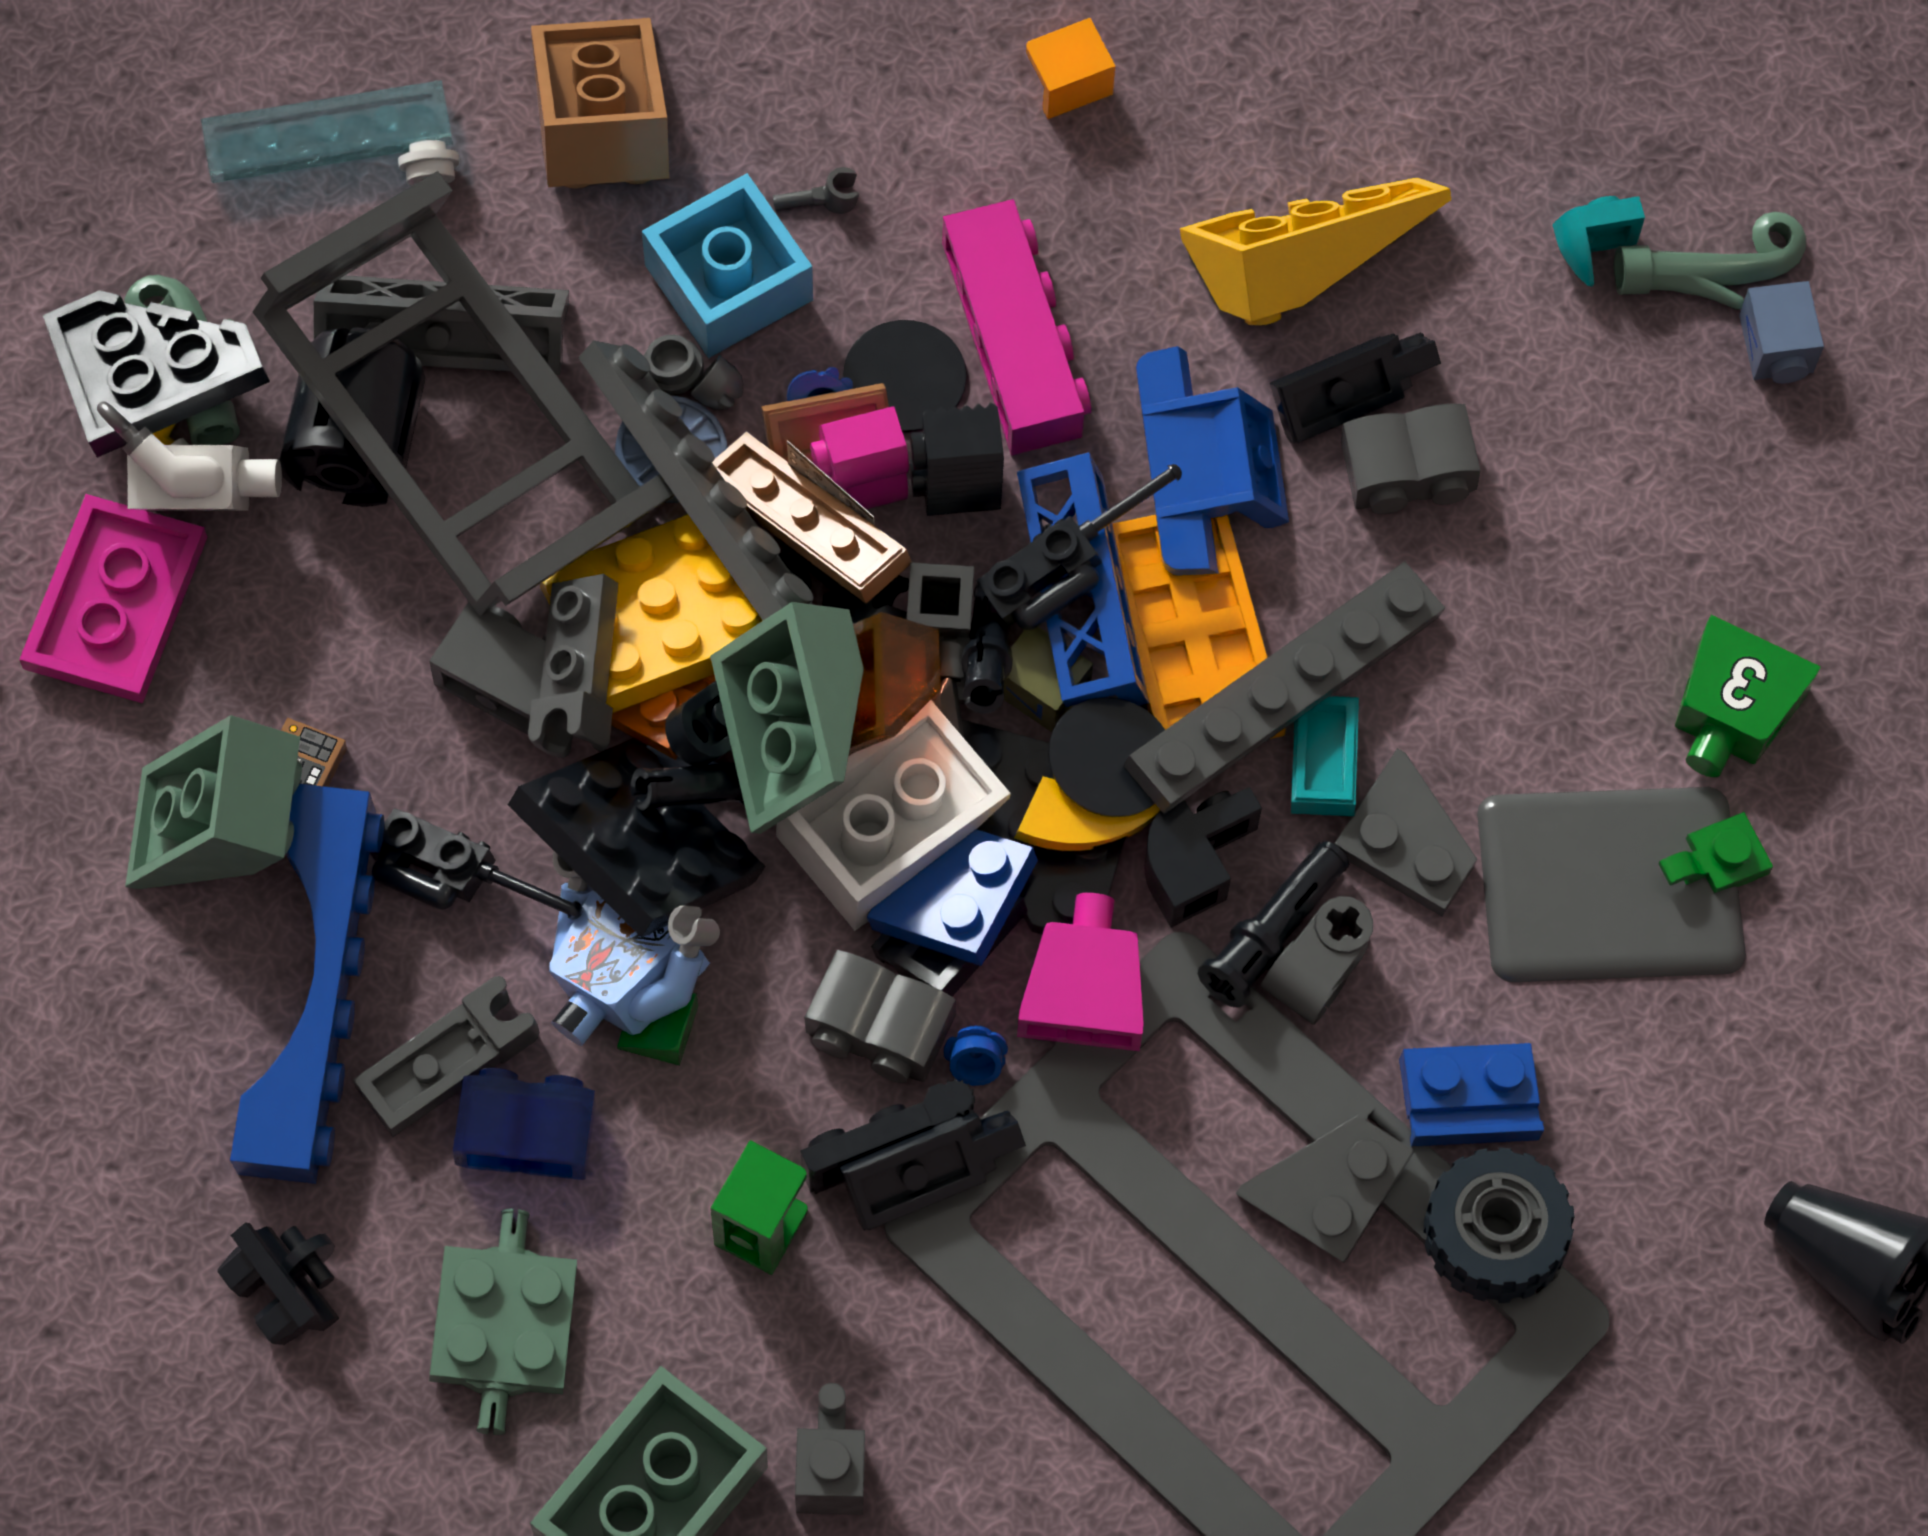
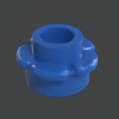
[944,1026,1008,1086]

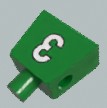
[1675,615,1821,777]

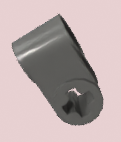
[1261,896,1373,1025]

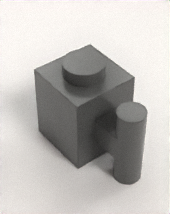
[795,1383,865,1515]

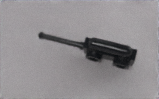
[976,464,1182,630]
[370,808,583,920]

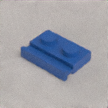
[1399,1043,1544,1147]

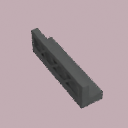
[314,275,569,375]

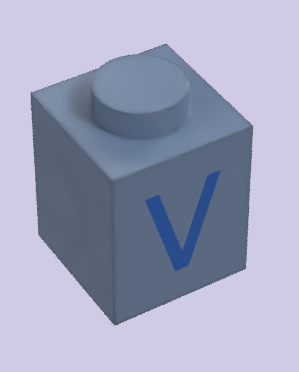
[1739,281,1824,384]

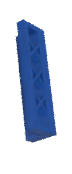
[1017,452,1149,707]

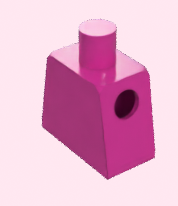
[1017,893,1144,1052]

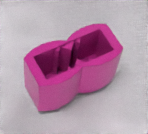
[810,406,909,510]

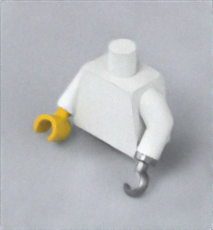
[97,401,282,511]

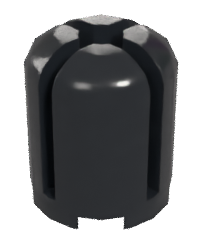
[279,327,426,507]

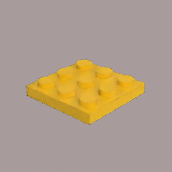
[540,515,763,713]

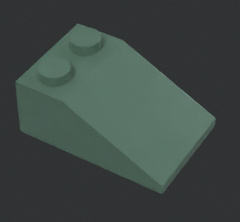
[710,602,864,834]
[125,715,302,889]

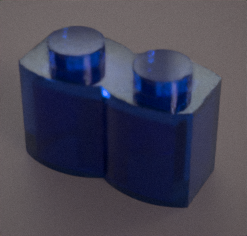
[453,1068,596,1180]

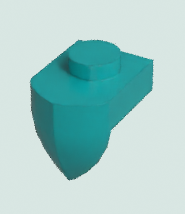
[1552,196,1645,287]

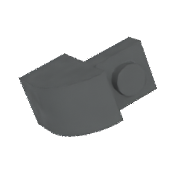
[903,562,974,704]

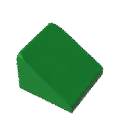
[617,993,698,1066]

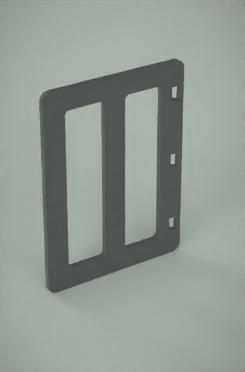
[884,932,1610,1536]

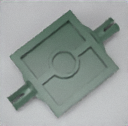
[429,1208,577,1435]

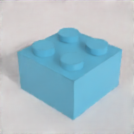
[642,173,813,359]

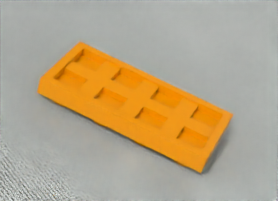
[1113,515,1286,739]

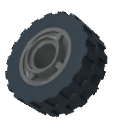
[1423,1147,1575,1303]

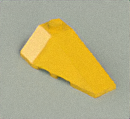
[1180,178,1451,325]

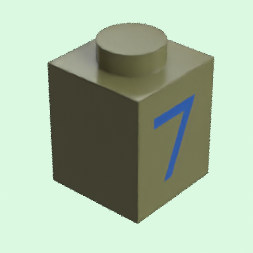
[1004,626,1093,732]

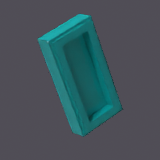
[1291,696,1359,816]

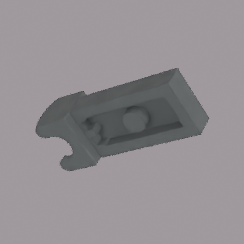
[528,574,619,758]
[353,976,540,1137]

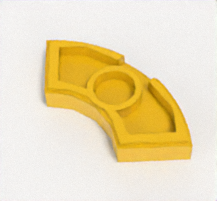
[1014,776,1160,851]

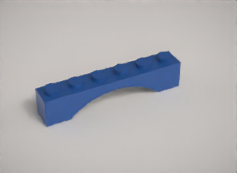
[230,784,384,1184]

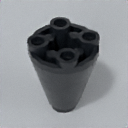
[1764,1181,1928,1344]

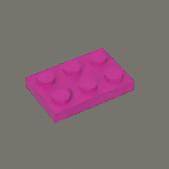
[19,494,207,703]

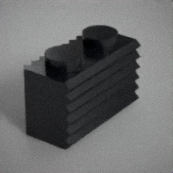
[910,402,1004,516]

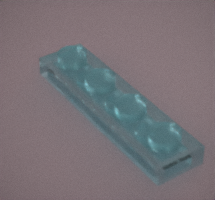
[201,80,453,183]

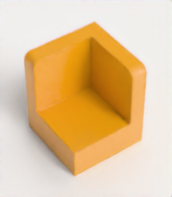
[1026,18,1116,119]

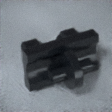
[217,1222,339,1345]

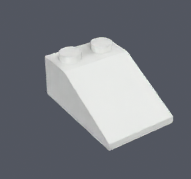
[776,699,1011,931]

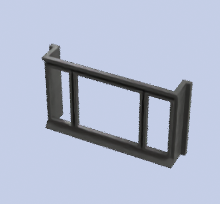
[253,171,675,616]

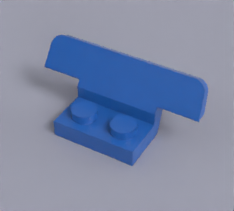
[1136,346,1289,576]

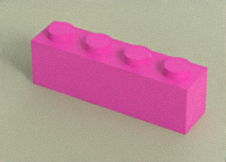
[942,199,1091,456]

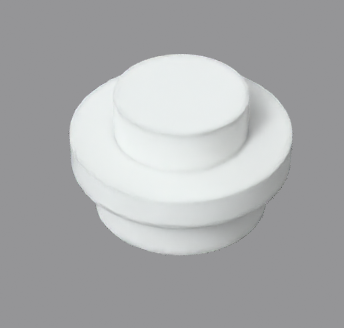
[398,140,460,186]

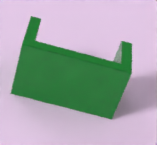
[710,1140,808,1275]

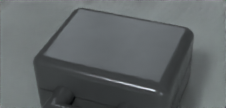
[1477,787,1746,982]

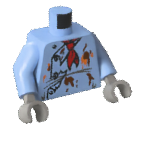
[549,851,720,1046]

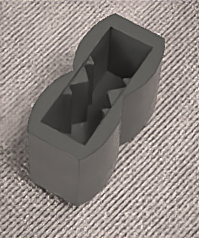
[1341,404,1481,514]
[804,950,956,1083]

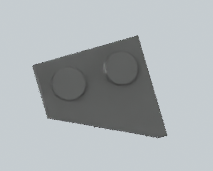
[1334,748,1477,917]
[1236,1115,1415,1263]

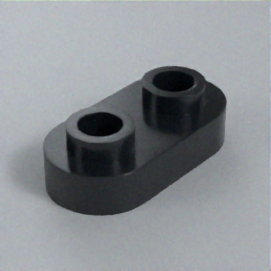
[665,680,731,767]

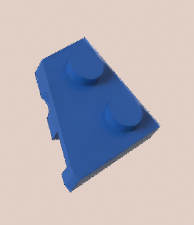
[867,829,1038,966]

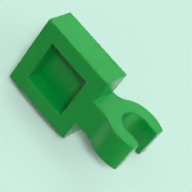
[1658,812,1773,894]

